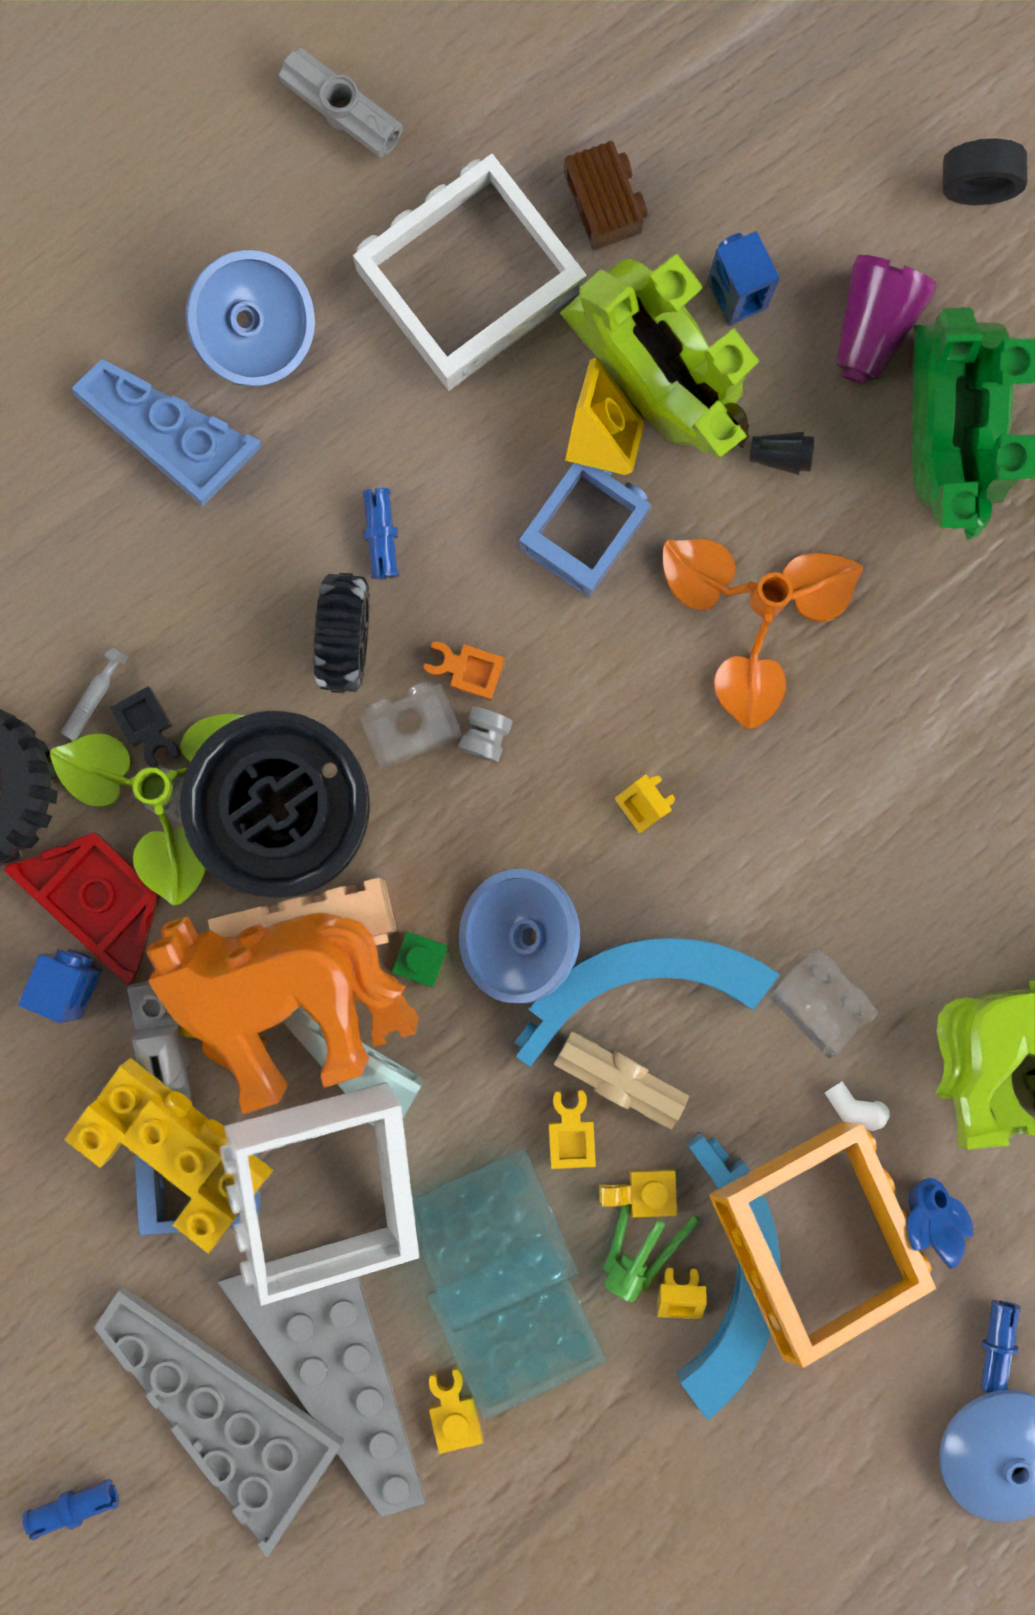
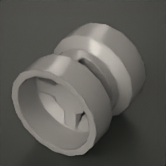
[458,706,513,763]

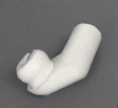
[824,1081,890,1131]

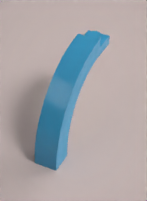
[514,938,780,1067]
[677,1132,781,1420]

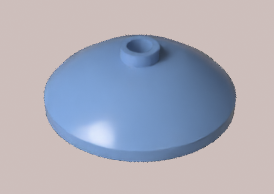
[186,250,315,386]
[459,869,580,1004]
[939,1390,1035,1522]

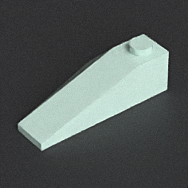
[282,1006,426,1126]

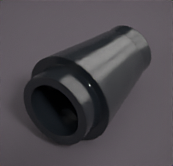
[750,431,815,475]

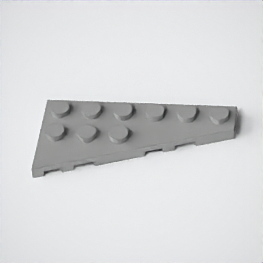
[218,1239,426,1517]
[94,1286,344,1558]

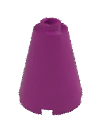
[837,255,937,385]

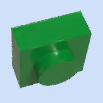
[392,931,448,988]

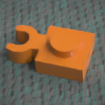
[423,641,505,701]

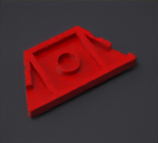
[3,832,160,986]

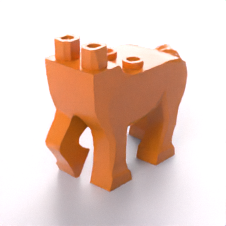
[146,912,419,1115]

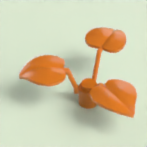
[662,539,863,730]

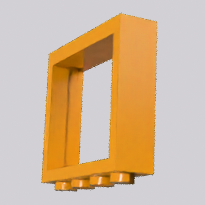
[709,1121,936,1368]

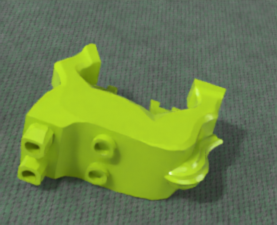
[935,980,1035,1150]

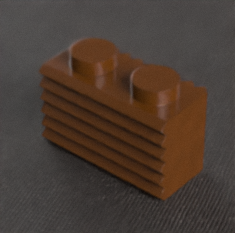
[564,140,648,251]

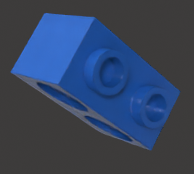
[707,231,780,326]
[18,949,102,1023]

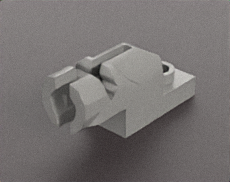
[127,981,191,1101]

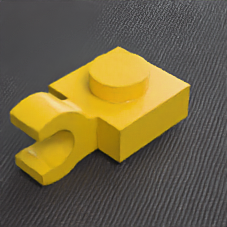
[599,1169,677,1218]

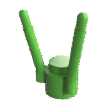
[602,1204,699,1302]

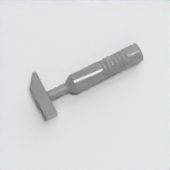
[61,647,130,741]

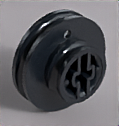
[180,711,370,898]

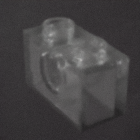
[359,681,462,770]

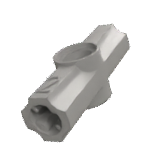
[278,48,403,159]

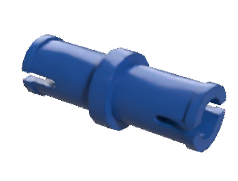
[362,488,399,579]
[23,1479,119,1540]

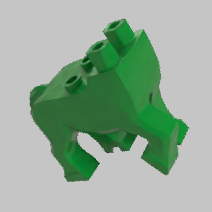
[912,307,1035,540]

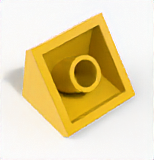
[565,357,645,475]

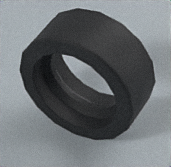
[943,138,1027,205]

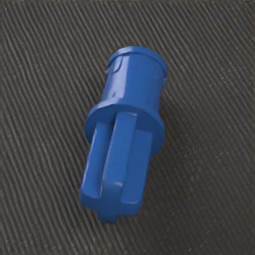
[981,1300,1021,1393]

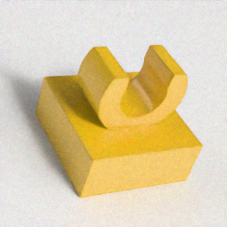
[614,774,675,834]
[657,1268,706,1319]

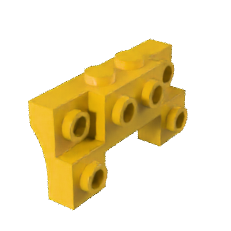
[64,1058,273,1254]

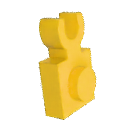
[549,1089,596,1169]
[429,1365,483,1454]

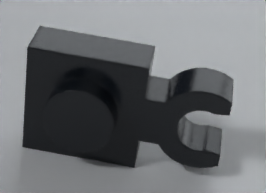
[110,686,180,769]

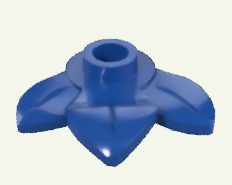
[906,1178,974,1269]

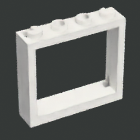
[353,153,587,391]
[220,1083,419,1306]

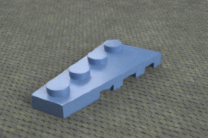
[72,359,261,507]

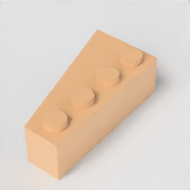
[208,878,397,946]

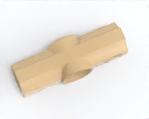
[554,1031,689,1130]

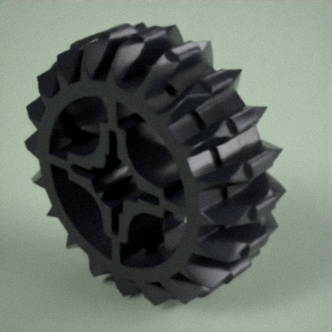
[313,572,370,693]

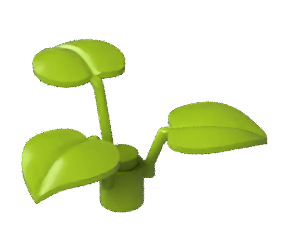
[50,714,245,906]

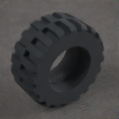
[0,709,58,863]

